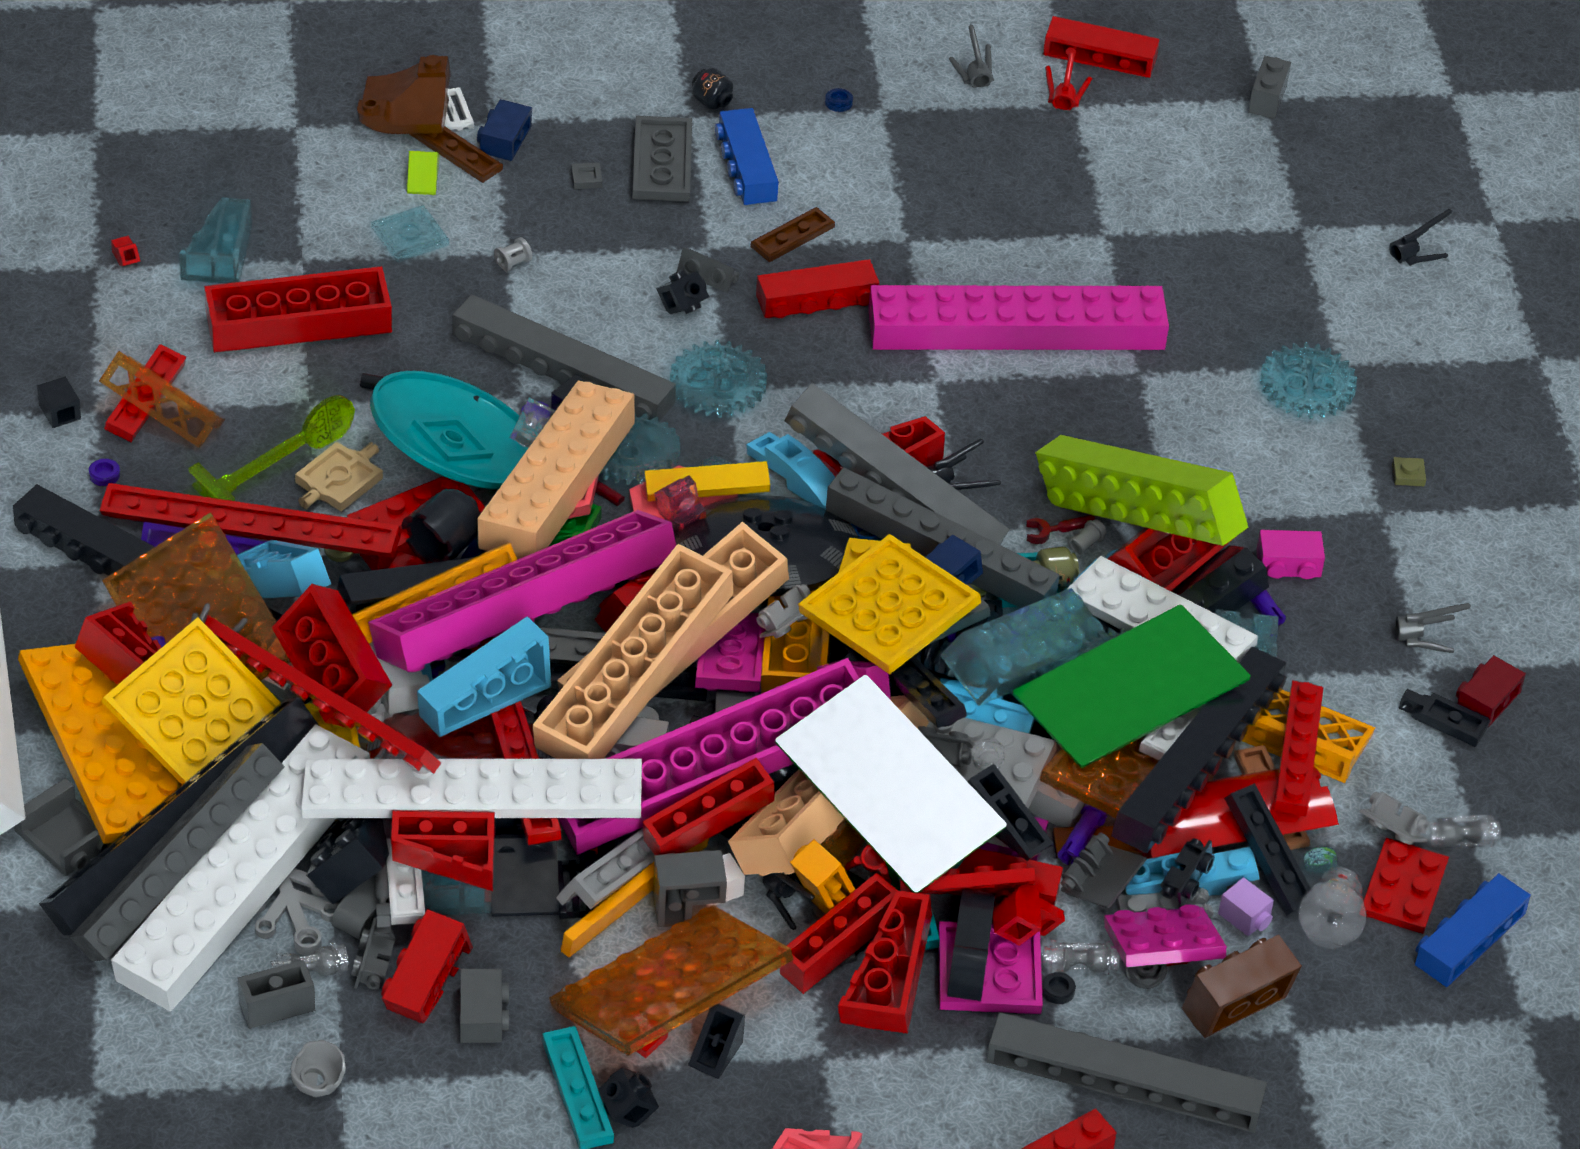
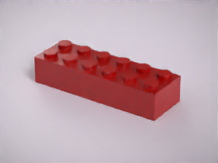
[204,266,392,353]

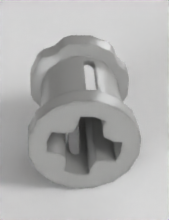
[494,237,533,272]

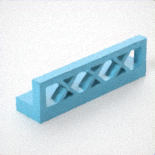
[927,683,1035,734]

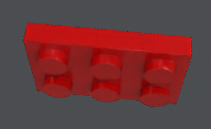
[1360,837,1449,934]

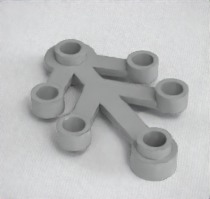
[255,868,339,956]

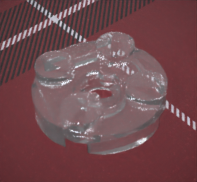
[1299,880,1366,949]

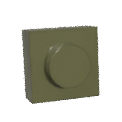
[1392,457,1426,486]

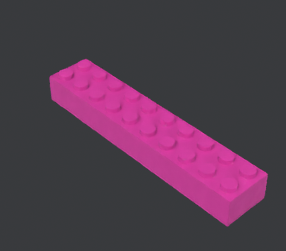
[868,285,1169,350]
[368,510,676,672]
[558,658,859,855]

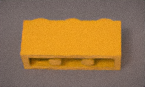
[790,839,855,914]

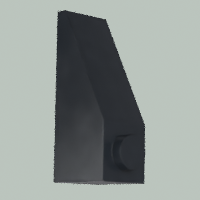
[967,764,1054,861]

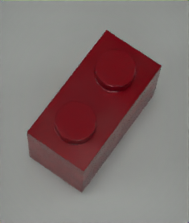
[1455,655,1526,728]

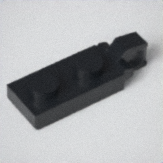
[1399,689,1490,747]

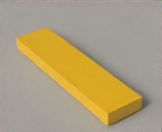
[645,461,770,501]

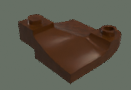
[357,55,451,134]

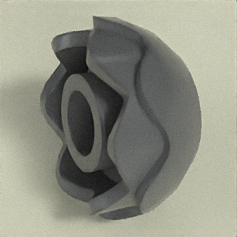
[1125,964,1167,989]

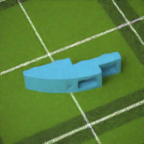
[746,432,835,510]
[1125,846,1259,896]

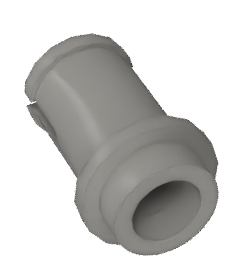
[1068,520,1107,555]

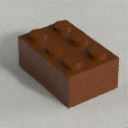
[1181,934,1302,1038]

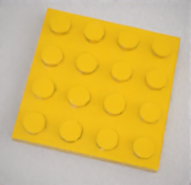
[798,534,981,674]
[101,617,281,785]

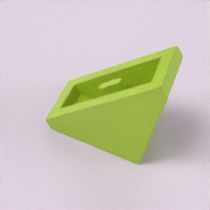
[407,151,440,195]

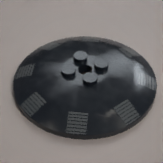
[674,495,859,596]

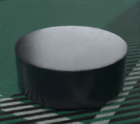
[1042,972,1076,1004]

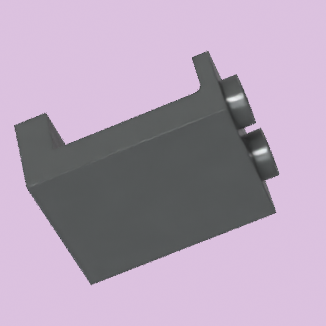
[14,778,111,876]

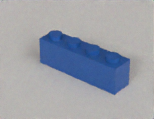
[715,108,779,205]
[1415,873,1531,987]

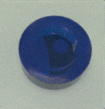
[825,88,853,112]

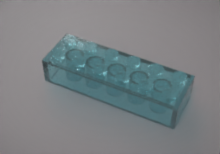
[940,588,1109,706]

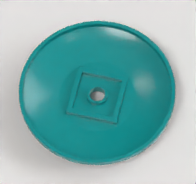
[370,371,537,489]

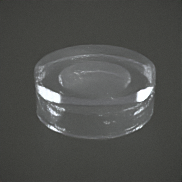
[972,739,1005,771]

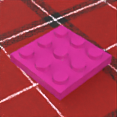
[1104,904,1227,967]
[938,921,1043,1014]

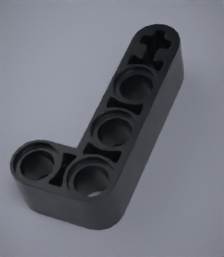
[947,889,996,1001]

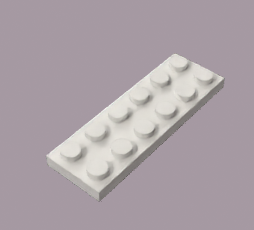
[1064,556,1258,663]

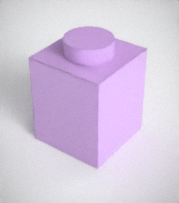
[1218,877,1274,936]

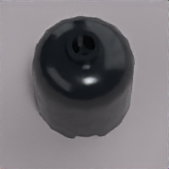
[401,489,481,563]

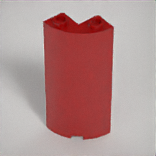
[1120,767,1339,859]

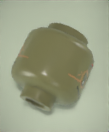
[1033,546,1079,588]

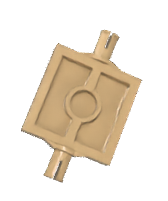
[295,442,383,512]

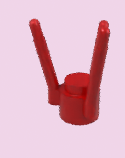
[1045,53,1092,110]
[842,845,892,884]

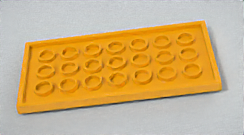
[18,644,182,844]

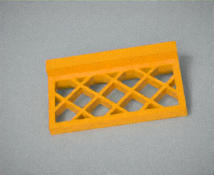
[1242,690,1375,783]

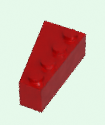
[813,416,945,477]
[838,890,932,1034]

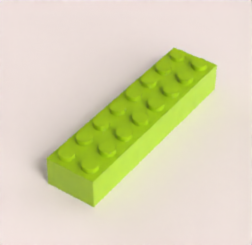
[1035,435,1248,546]

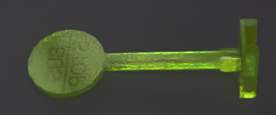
[188,395,355,501]

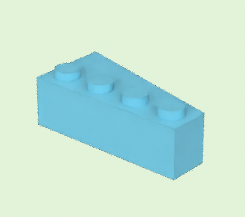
[216,540,331,598]
[417,616,551,737]

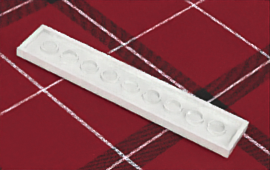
[301,759,642,818]

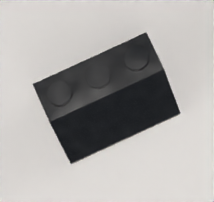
[1171,545,1269,619]

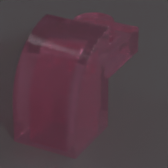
[654,475,707,532]

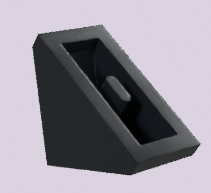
[688,1001,745,1079]

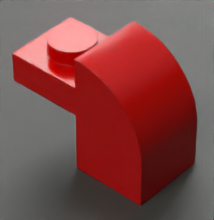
[993,884,1065,946]

